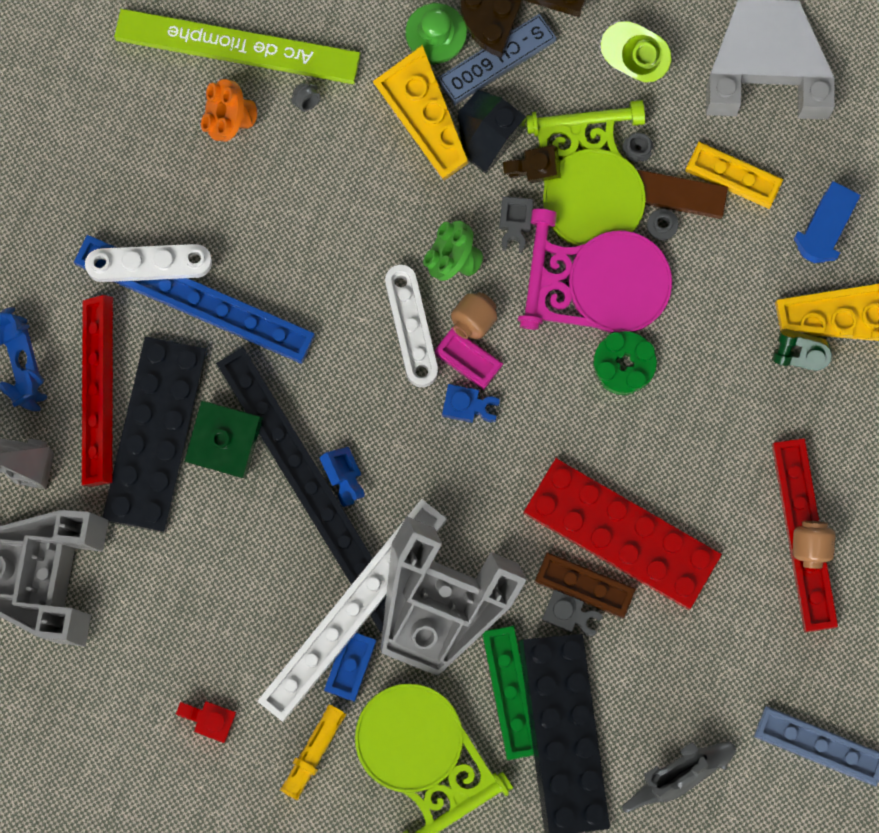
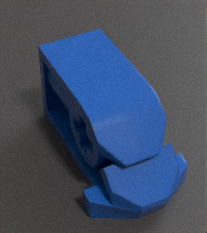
[794,181,861,264]

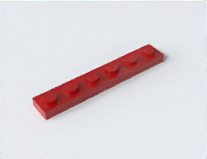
[81,295,113,487]
[772,438,838,633]

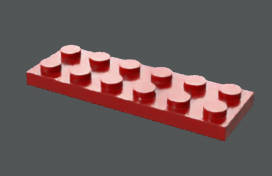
[523,458,722,610]

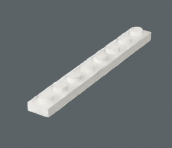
[257,499,447,723]

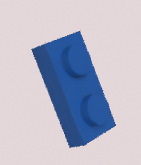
[324,633,377,702]

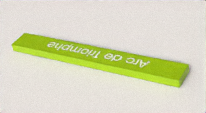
[114,9,360,84]

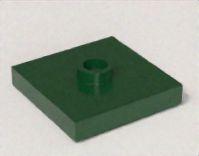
[184,400,263,479]

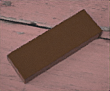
[637,170,728,219]
[534,552,636,619]

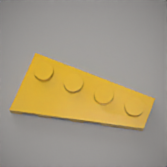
[372,45,469,181]
[775,284,879,341]

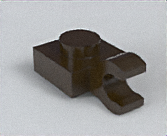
[503,145,561,183]

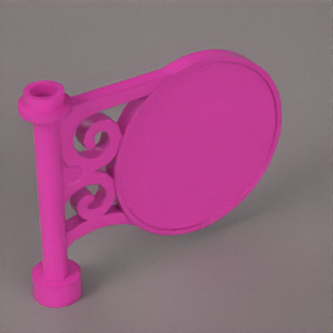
[518,209,672,333]

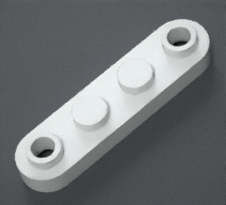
[85,244,212,282]
[385,265,438,387]

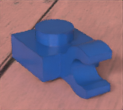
[319,447,365,507]

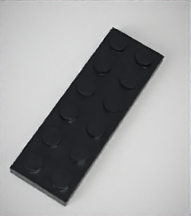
[102,337,207,534]
[519,634,610,833]

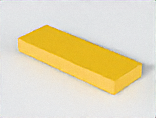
[685,142,783,209]

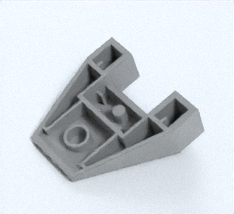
[706,0,835,120]
[0,438,54,490]
[0,510,109,647]
[380,516,527,676]

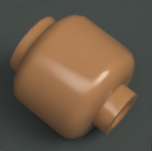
[451,292,497,339]
[792,521,836,569]

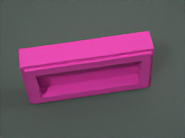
[434,327,503,390]

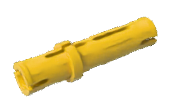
[280,704,347,801]

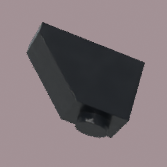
[458,90,526,174]

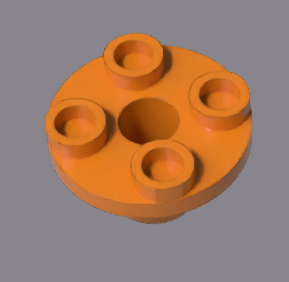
[201,79,258,142]

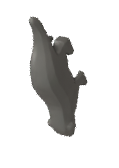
[622,741,736,813]

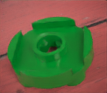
[593,331,657,395]

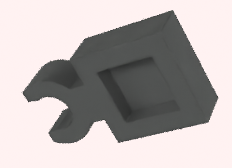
[499,196,533,253]
[542,590,603,637]

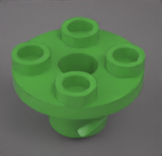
[405,3,467,65]
[423,221,483,281]

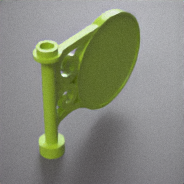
[526,100,646,247]
[355,684,513,833]

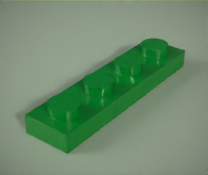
[482,626,534,761]

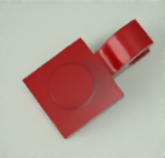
[176,701,236,744]

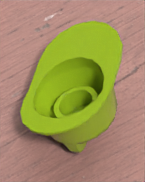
[600,21,672,82]

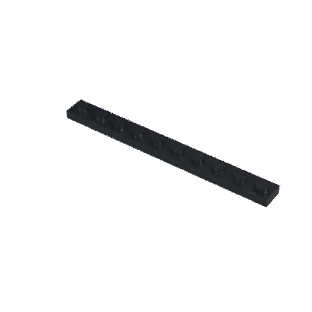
[216,347,386,633]

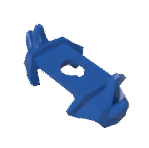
[0,307,47,411]

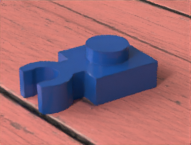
[442,384,500,423]

